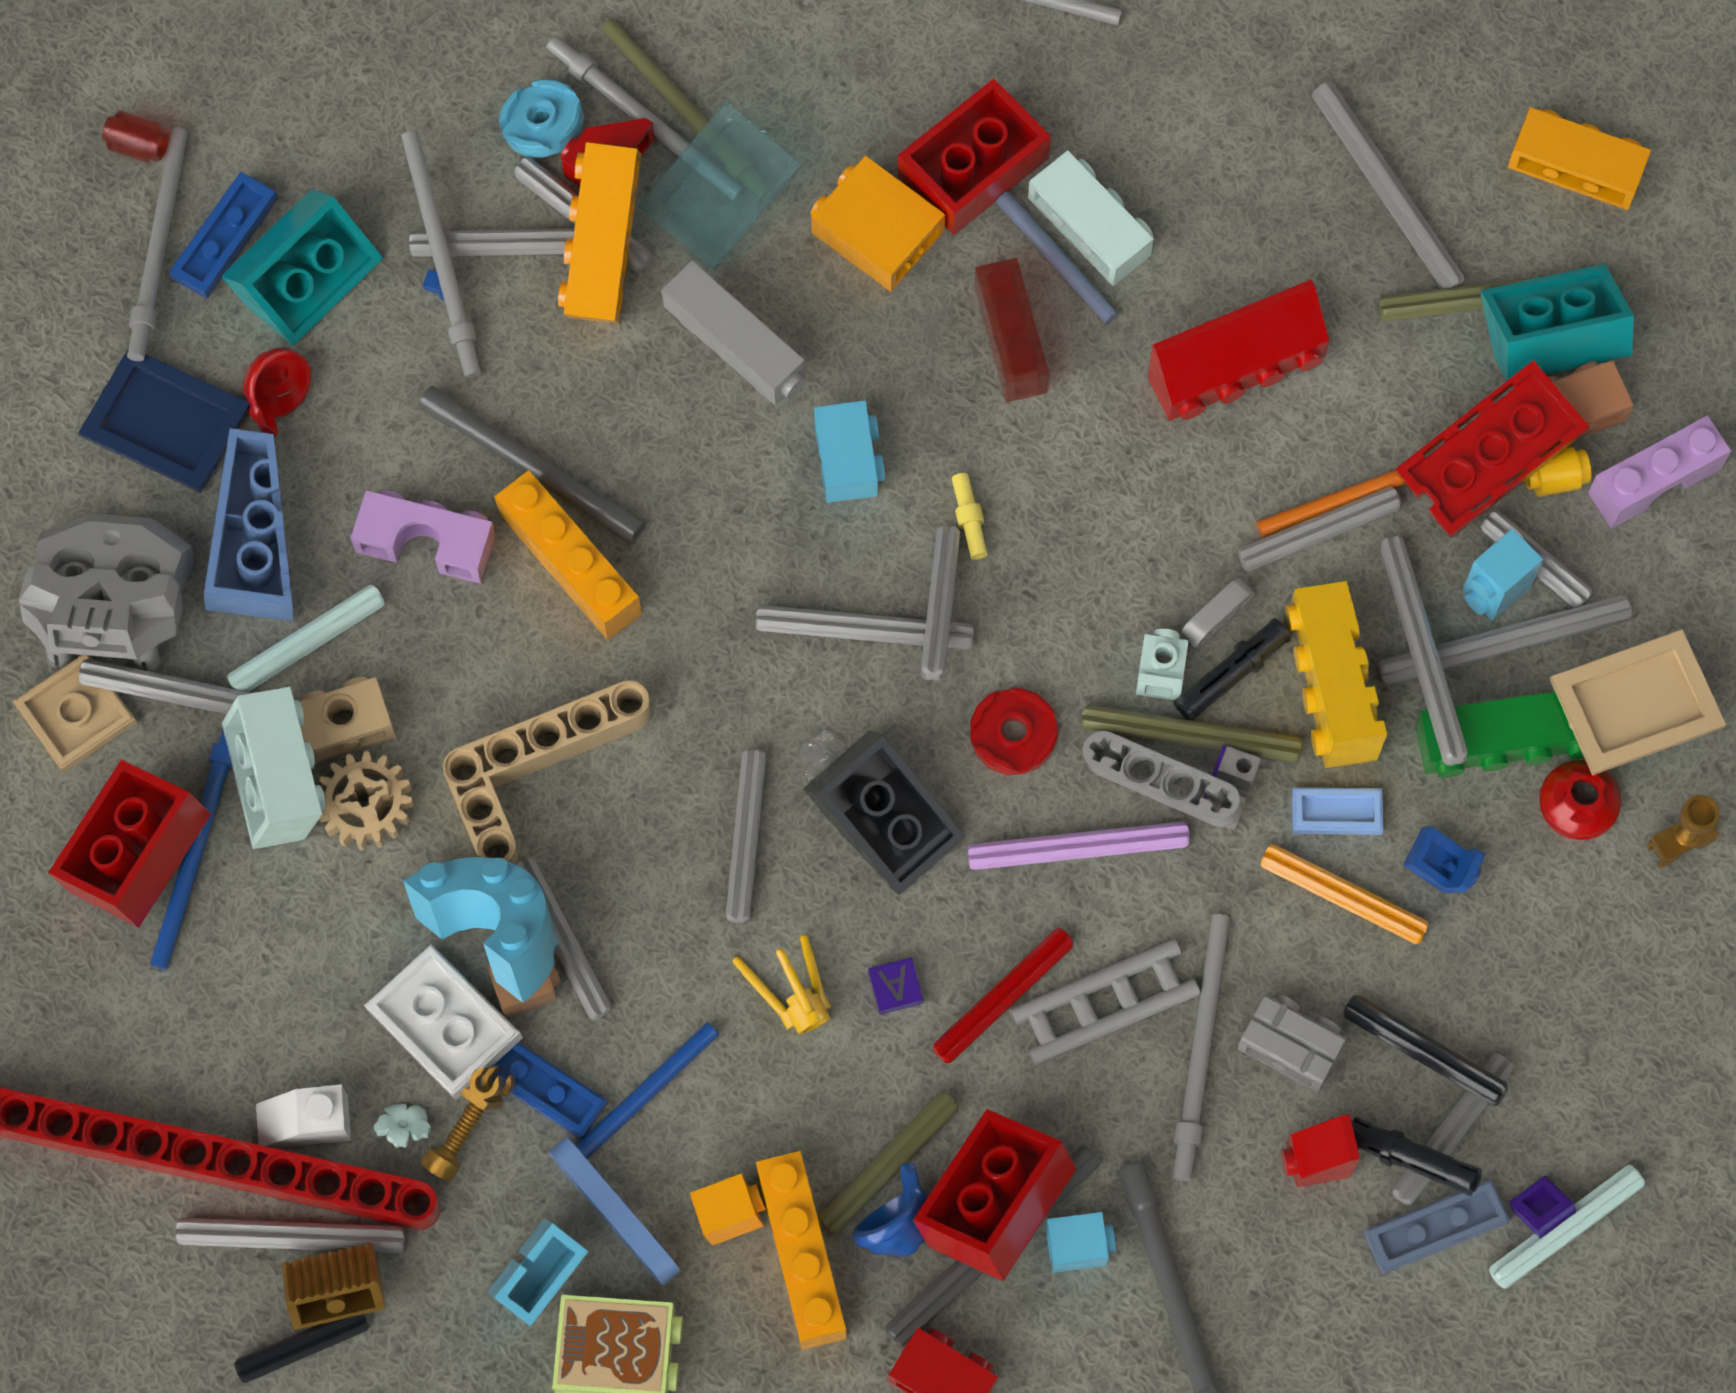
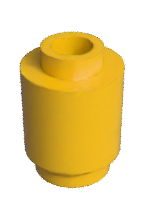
[1523,447,1591,497]

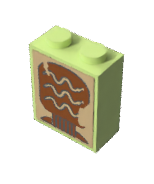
[552,1295,683,1393]

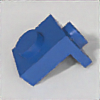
[1403,826,1485,893]

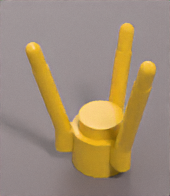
[733,934,831,1035]

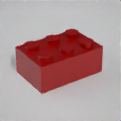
[898,78,1051,235]
[48,759,211,928]
[913,1109,1076,1282]

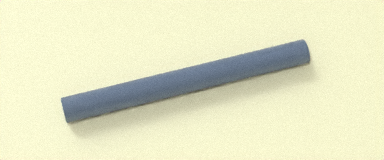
[996,191,1119,325]

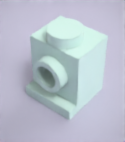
[1136,629,1189,700]

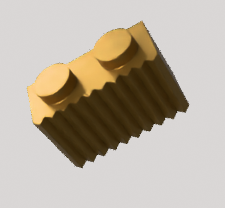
[281,1242,386,1330]

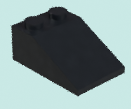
[803,731,966,895]

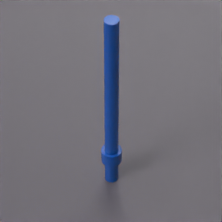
[150,729,233,970]

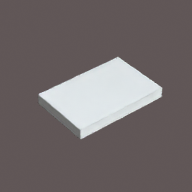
[364,944,523,1100]

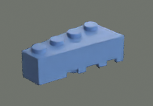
[204,428,293,621]

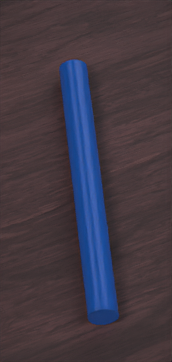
[575,1022,719,1159]

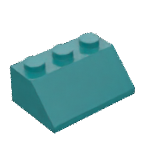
[221,189,383,346]
[1481,264,1634,381]

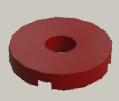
[970,688,1058,775]

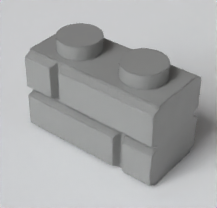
[1237,994,1347,1093]

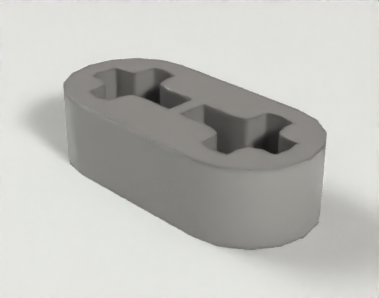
[1180,578,1255,650]

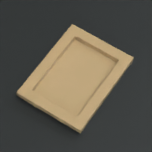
[1550,629,1726,775]

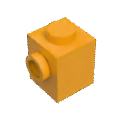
[690,1173,766,1246]

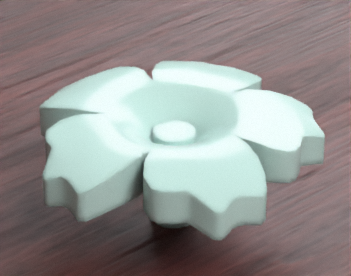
[374,1104,431,1148]

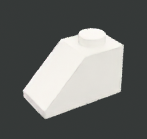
[256,1084,351,1148]

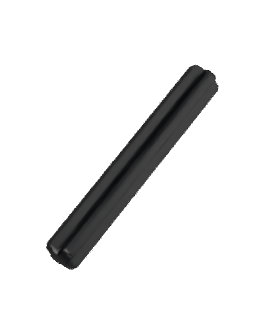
[1344,995,1508,1106]

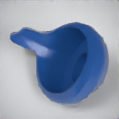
[851,1162,927,1257]

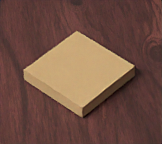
[12,655,137,773]

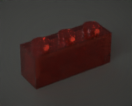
[974,258,1049,403]

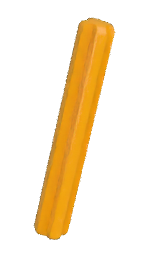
[1261,844,1429,944]

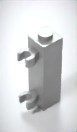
[661,261,806,406]

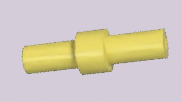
[951,473,988,560]

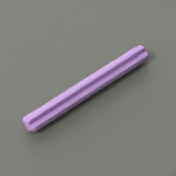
[968,821,1190,870]

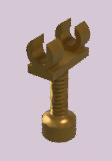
[1647,794,1720,868]
[420,1066,516,1182]

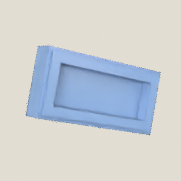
[1291,787,1383,835]

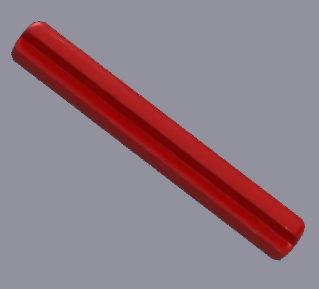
[933,928,1074,1064]

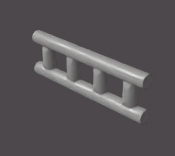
[1009,938,1200,1066]

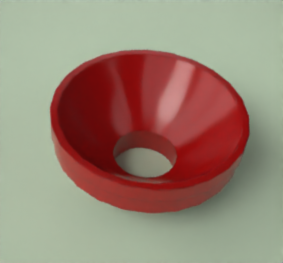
[1539,760,1621,840]

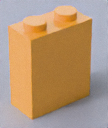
[810,155,945,292]

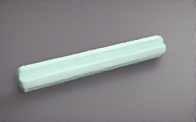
[227,584,385,692]
[1489,1165,1645,1289]

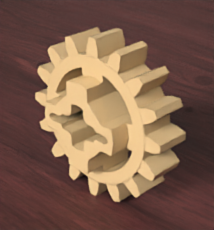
[319,751,414,850]

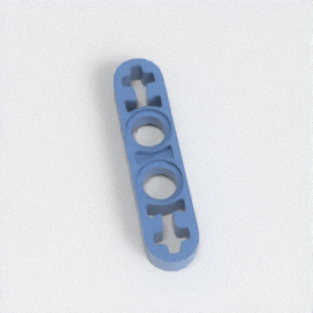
[548,1137,681,1287]

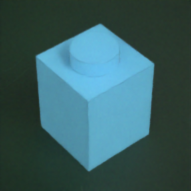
[1045,1212,1116,1273]

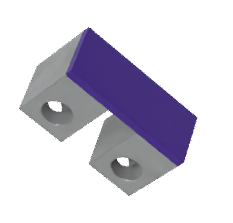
[1203,745,1261,831]

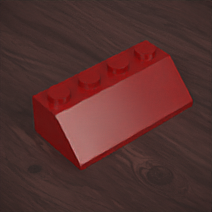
[1147,279,1329,421]

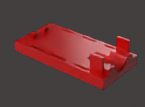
[1395,360,1589,539]

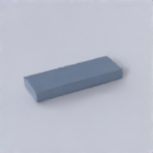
[1363,1179,1510,1275]

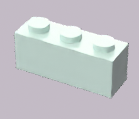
[1028,150,1154,286]

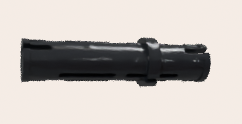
[1174,618,1291,721]
[1351,1117,1482,1196]

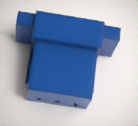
[423,270,444,301]

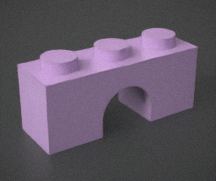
[1588,415,1731,529]
[350,490,496,584]

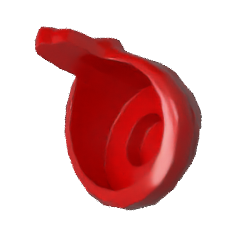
[242,347,312,438]

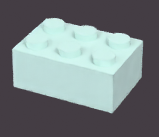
[222,687,325,849]

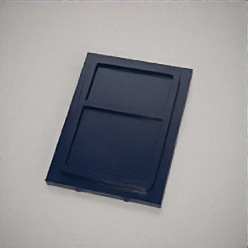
[78,349,250,493]

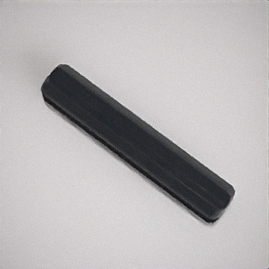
[234,1314,369,1383]

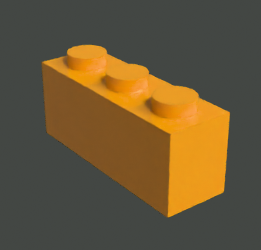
[1507,107,1651,210]

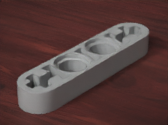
[1082,731,1243,827]

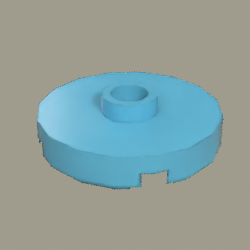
[499,79,584,158]

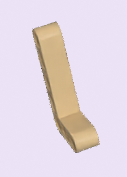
[442,680,652,865]

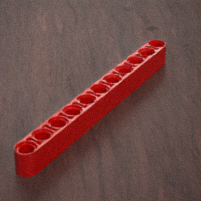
[0,1087,441,1230]

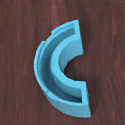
[403,857,558,1003]

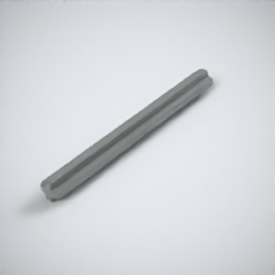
[1312,82,1464,289]
[1380,536,1468,766]
[1377,595,1632,685]

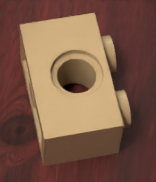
[299,677,396,764]

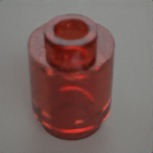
[102,110,170,163]

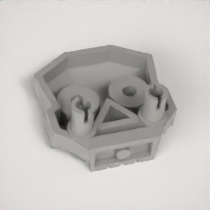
[19,513,195,673]

